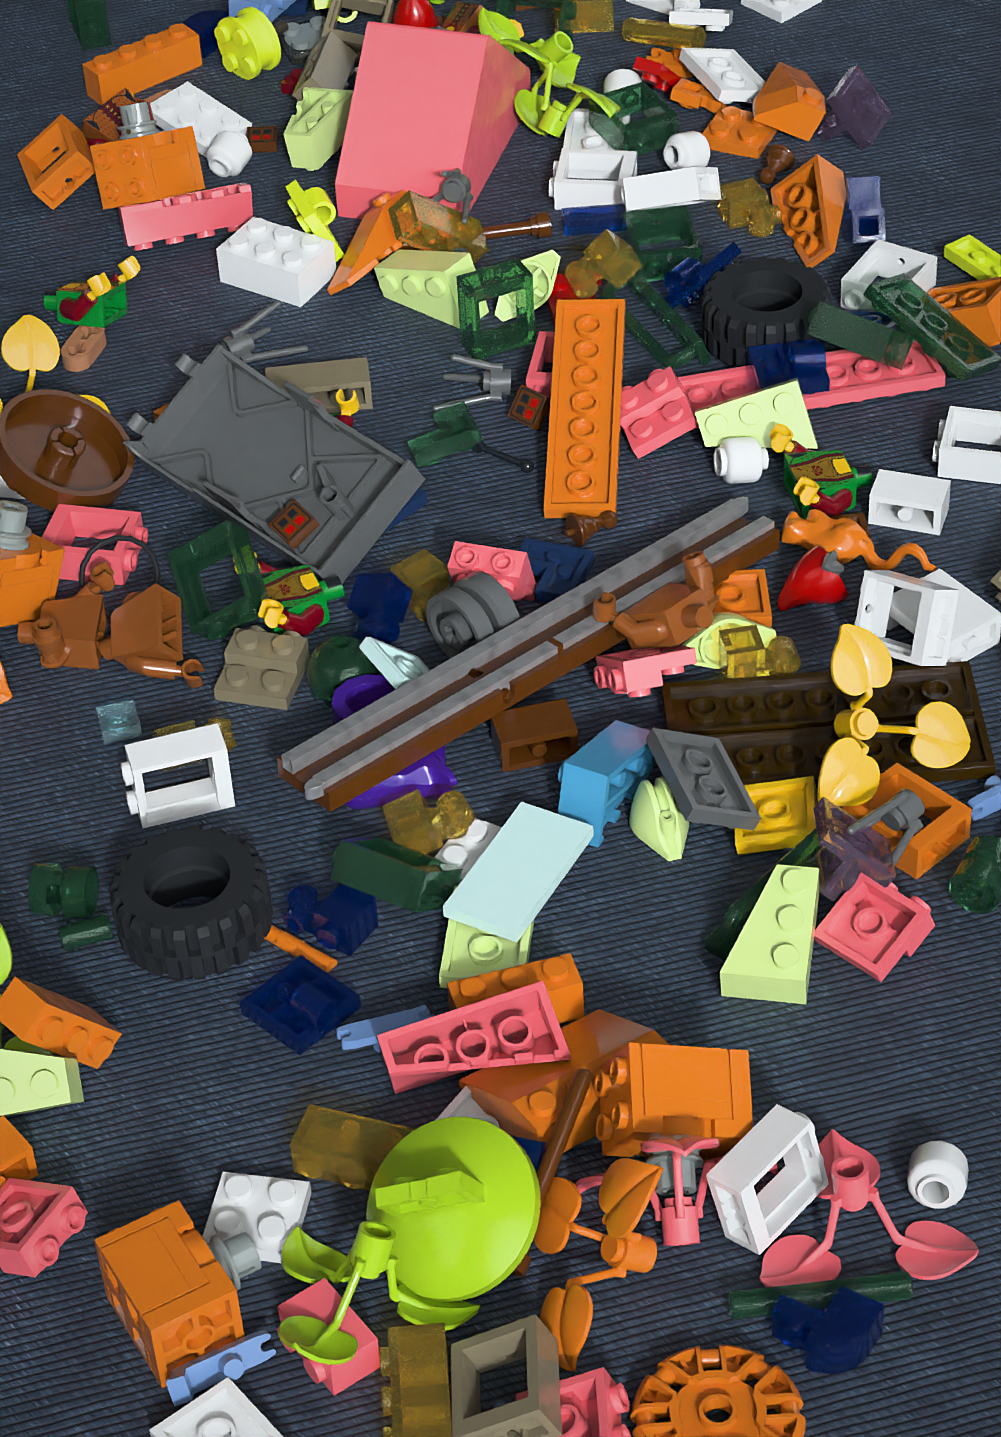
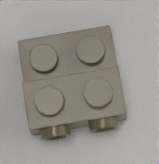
[213,626,310,710]

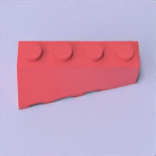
[118,183,253,251]
[377,981,571,1094]

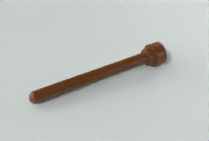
[399,211,552,250]
[510,1069,592,1278]

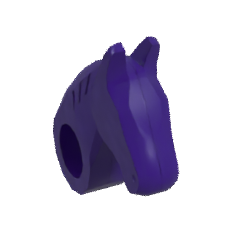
[331,674,459,810]

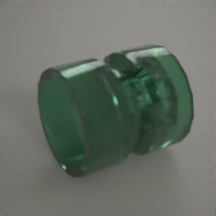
[949,835,1001,914]
[28,862,99,919]

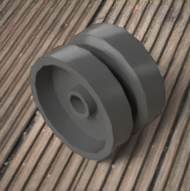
[426,571,520,659]

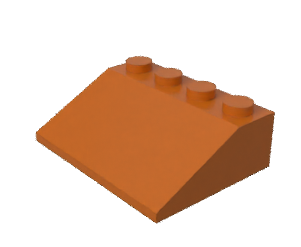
[459,1009,669,1167]

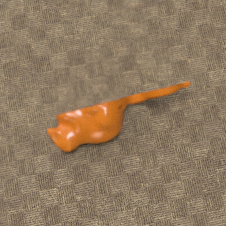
[781,509,936,572]

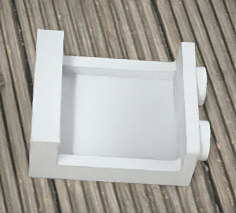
[887,569,1001,662]

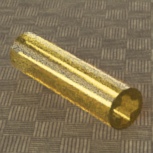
[622,17,706,49]

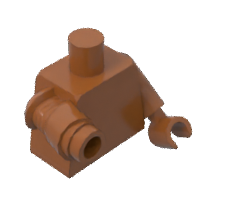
[593,551,719,649]
[18,562,115,669]
[99,584,205,688]

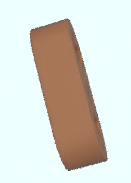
[60,325,107,372]

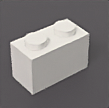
[868,469,951,535]

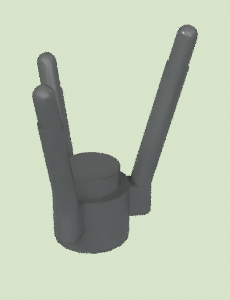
[415,168,474,224]
[221,300,308,364]
[432,354,511,412]
[842,788,925,878]

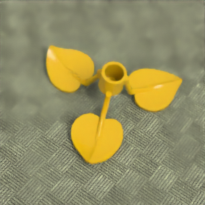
[0,315,111,414]
[818,624,971,808]

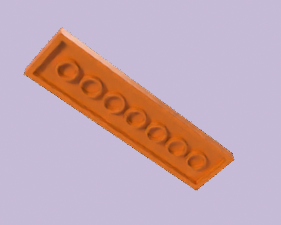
[544,299,626,518]

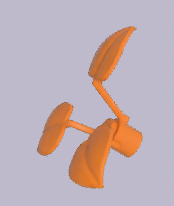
[533,1158,664,1372]

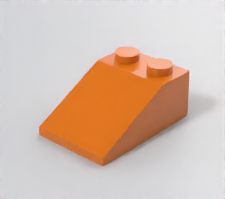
[908,277,1001,347]

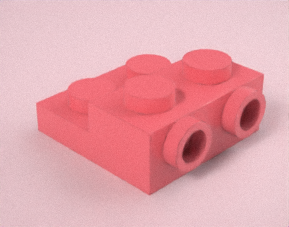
[621,366,699,459]
[447,541,537,601]
[594,645,697,697]
[814,871,935,982]
[0,1178,88,1278]
[515,1367,631,1437]

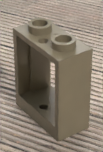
[321,0,394,63]
[451,1314,562,1437]

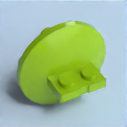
[366,1117,541,1302]

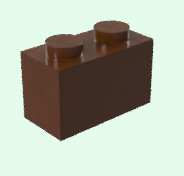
[490,698,578,773]

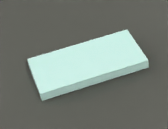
[443,802,594,943]

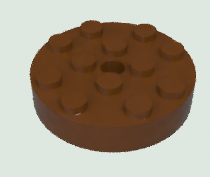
[0,389,134,512]

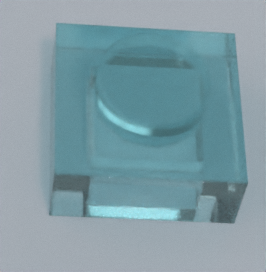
[96,700,142,744]

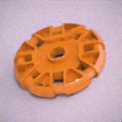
[630,1344,806,1437]

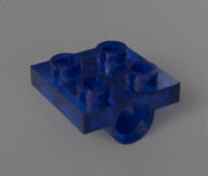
[661,242,742,312]
[748,339,830,394]
[240,955,361,1055]

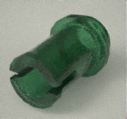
[58,914,113,954]

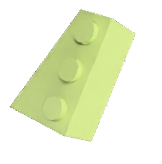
[283,87,354,171]
[374,249,489,331]
[695,378,818,449]
[720,864,819,1004]
[0,1048,84,1117]

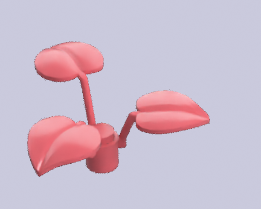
[759,1129,979,1295]
[575,1136,778,1246]

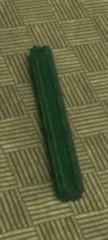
[728,1271,913,1320]

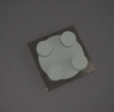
[278,16,338,65]

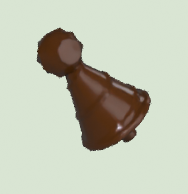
[759,144,795,185]
[564,510,618,548]

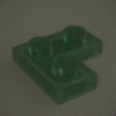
[407,401,483,468]

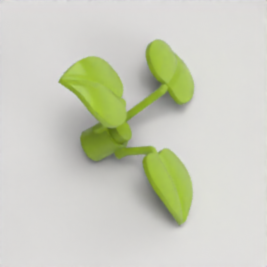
[478,7,581,136]
[498,39,621,138]
[278,1221,480,1365]

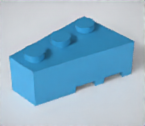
[558,720,655,848]

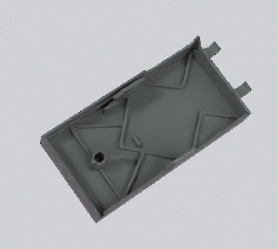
[123,343,425,584]

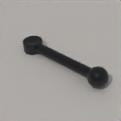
[471,438,534,473]

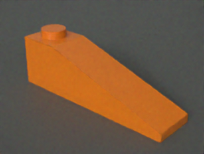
[752,62,826,142]
[771,154,847,268]
[327,190,443,295]

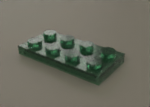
[863,273,1001,382]

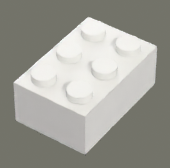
[216,217,336,307]

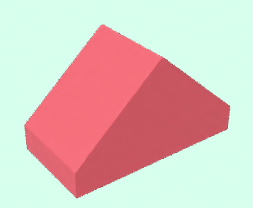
[335,21,531,232]

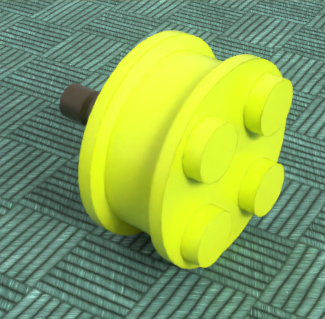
[214,7,289,80]

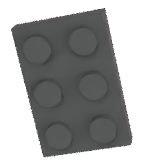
[646,728,761,830]

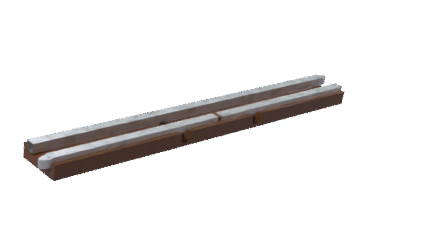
[277,497,780,812]

